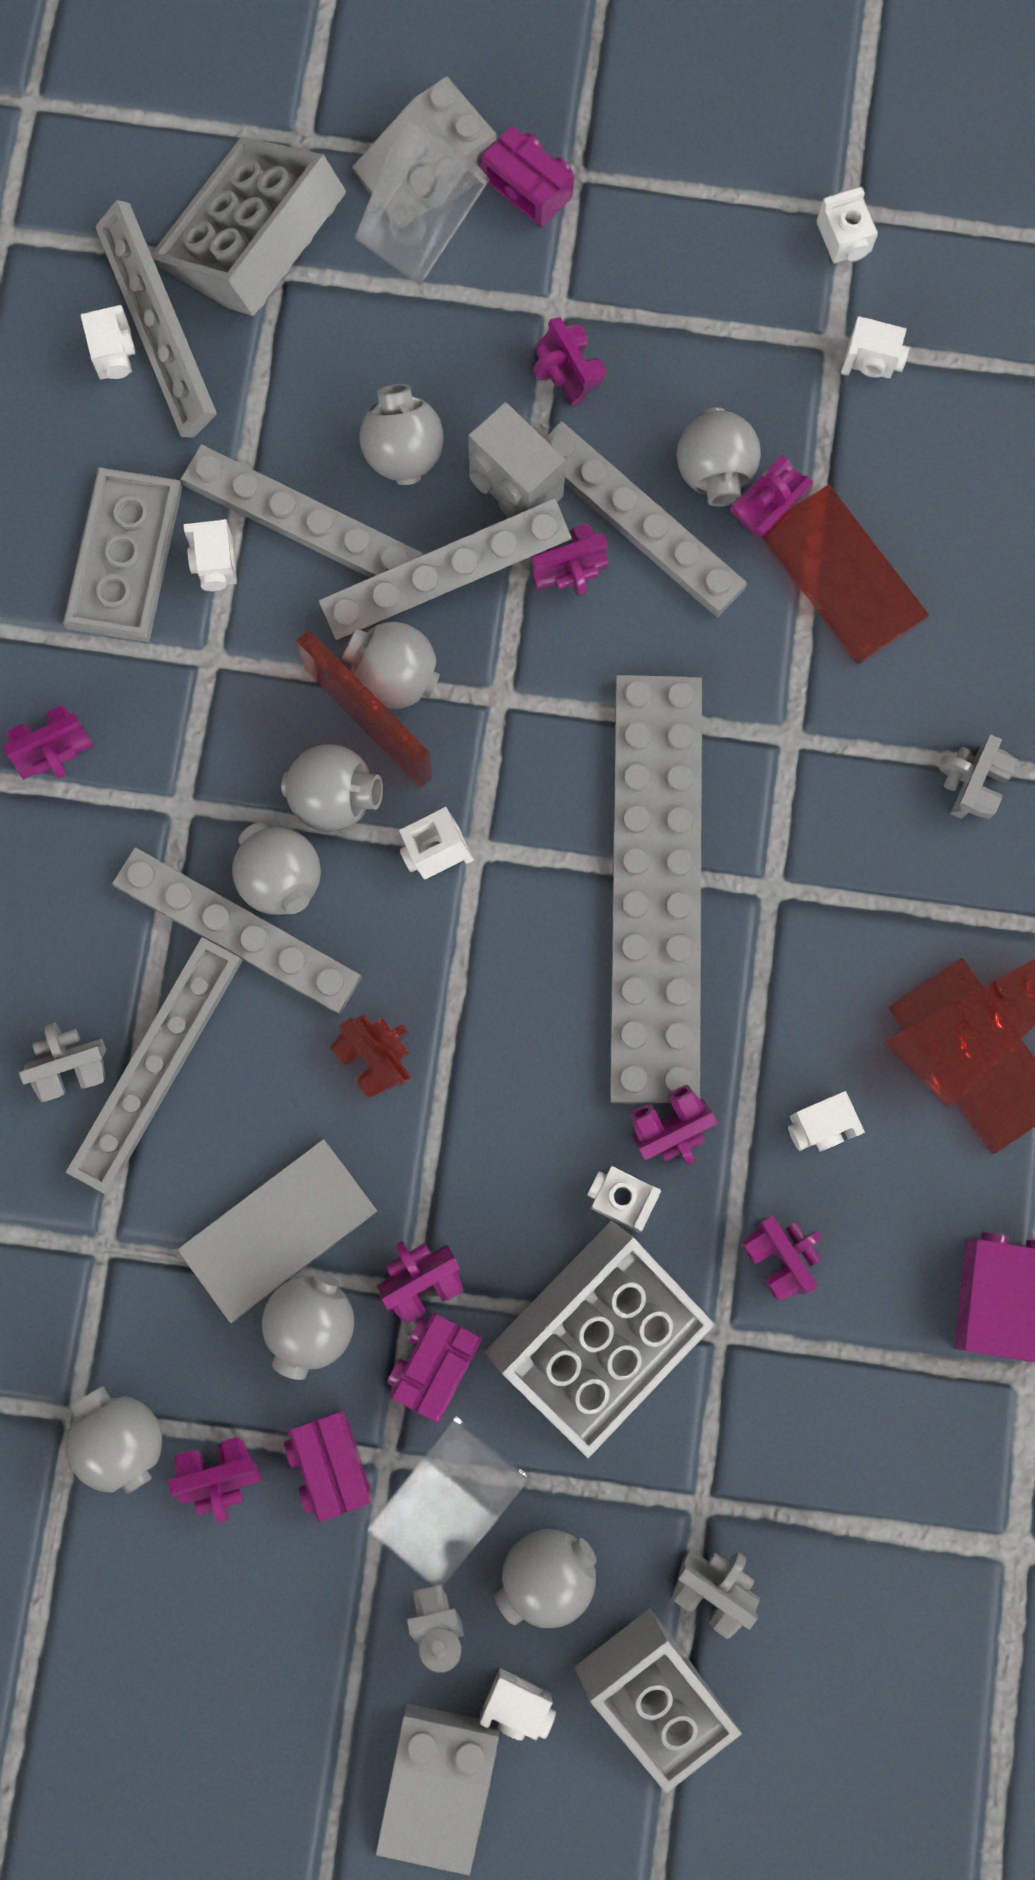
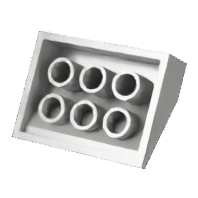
[151,136,346,316]
[483,1220,715,1458]

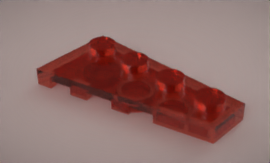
[884,958,1035,1108]

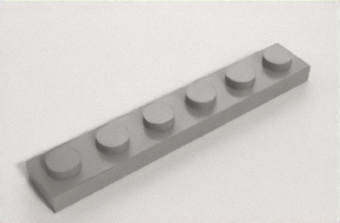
[95,200,217,438]
[544,421,747,618]
[181,444,423,578]
[319,498,572,640]
[112,847,362,1015]
[66,937,243,1195]

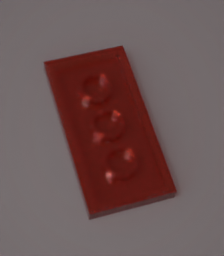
[762,484,929,665]
[296,631,432,788]
[888,958,1035,1154]

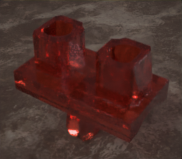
[331,1015,412,1098]

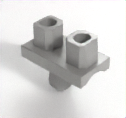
[939,734,1018,819]
[19,1022,106,1103]
[672,1549,760,1639]
[407,1585,465,1673]

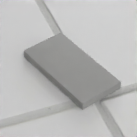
[63,467,183,642]
[177,1139,378,1323]

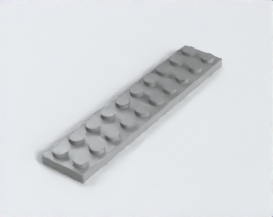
[610,675,702,1105]

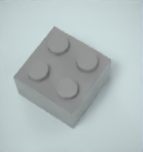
[468,402,566,518]

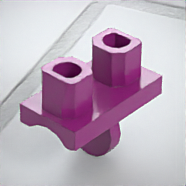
[532,317,607,406]
[730,455,813,538]
[531,523,608,596]
[2,705,93,780]
[630,1085,718,1166]
[741,1215,822,1301]
[376,1240,463,1324]
[168,1437,262,1523]

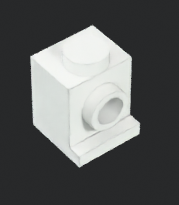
[817,187,878,264]
[81,305,136,380]
[841,316,909,379]
[184,520,237,591]
[399,807,474,879]
[788,1091,865,1152]
[587,1166,661,1233]
[479,1668,556,1741]

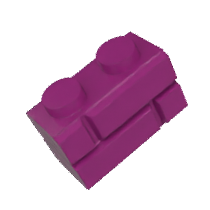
[481,126,574,227]
[387,1312,482,1423]
[284,1409,374,1523]

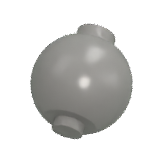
[359,384,444,485]
[676,407,761,507]
[341,622,440,709]
[281,744,383,832]
[232,822,321,915]
[262,1273,354,1380]
[66,1386,162,1494]
[495,1529,597,1629]

